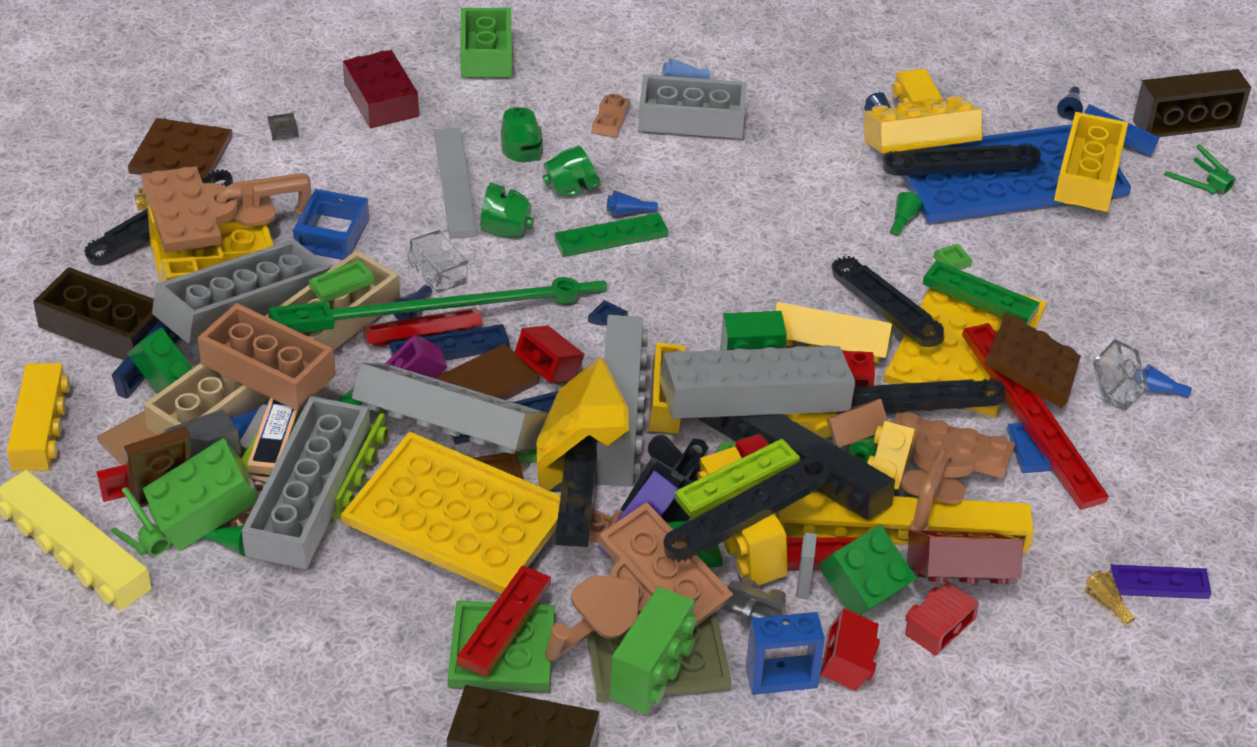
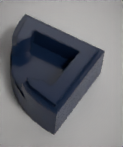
[588,300,628,326]

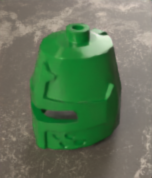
[500,107,543,163]
[542,144,602,196]
[480,182,534,238]

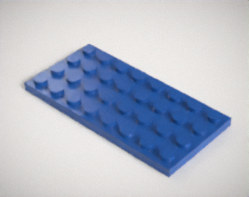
[893,124,1131,223]

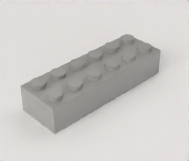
[152,239,331,344]
[596,315,648,487]
[660,345,855,419]
[352,363,548,454]
[241,396,371,569]

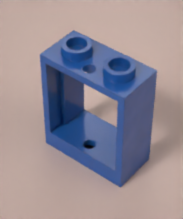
[293,189,369,260]
[745,612,825,695]

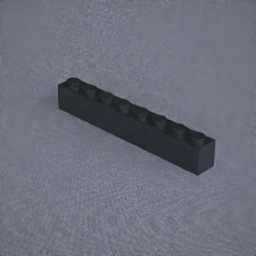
[697,414,895,520]

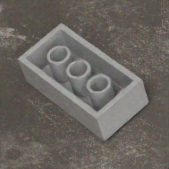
[638,74,747,139]

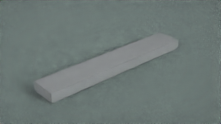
[434,128,477,239]

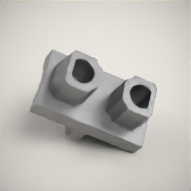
[724,577,786,628]

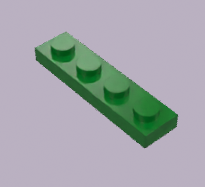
[555,213,668,257]
[922,260,1040,324]

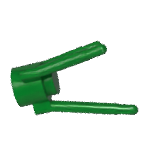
[1164,144,1236,195]

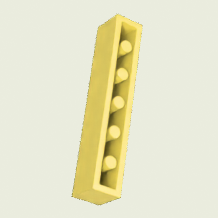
[0,470,152,611]

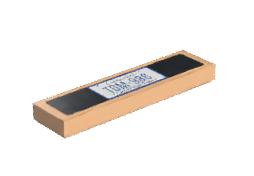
[247,398,301,475]

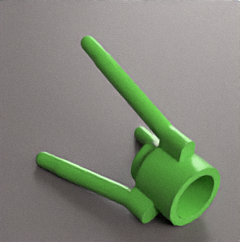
[111,487,171,557]

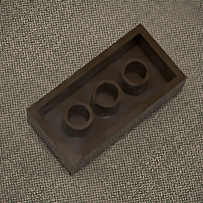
[1133,69,1251,137]
[33,267,159,360]
[447,685,600,747]

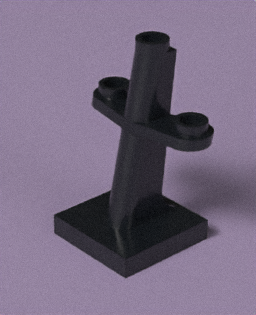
[620,435,709,523]

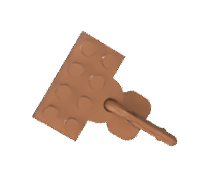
[141,166,311,253]
[893,412,1015,530]
[545,502,734,661]

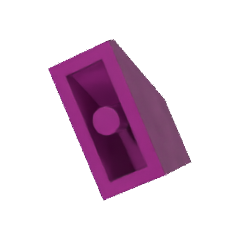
[385,334,447,378]

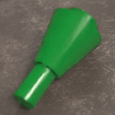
[890,192,922,236]
[849,434,878,463]
[200,525,245,557]

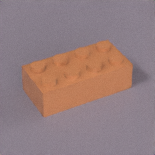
[197,303,336,411]

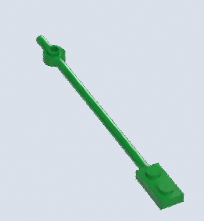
[268,277,607,332]

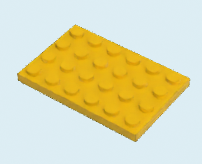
[883,288,1047,418]
[341,431,560,594]

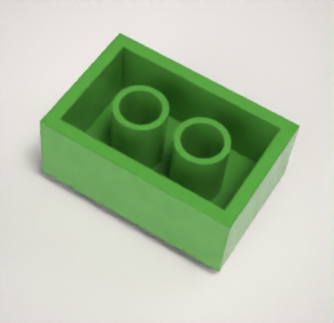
[460,8,512,77]
[143,438,259,551]
[610,586,697,715]

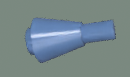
[662,58,710,79]

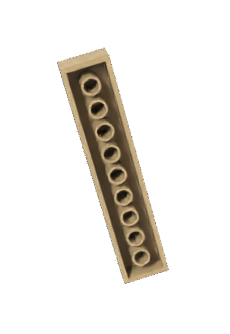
[143,250,400,435]

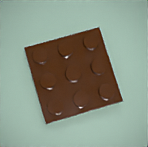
[128,118,233,179]
[984,312,1081,409]

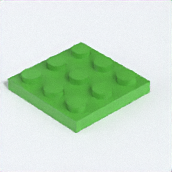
[447,600,555,692]

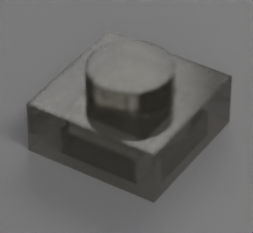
[267,113,299,141]

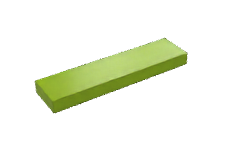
[674,439,800,519]

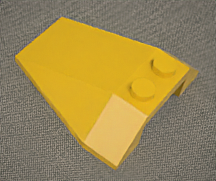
[148,205,274,283]
[536,357,629,491]

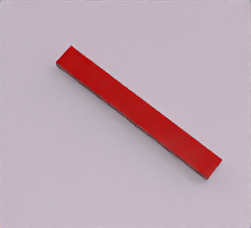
[962,323,1109,510]

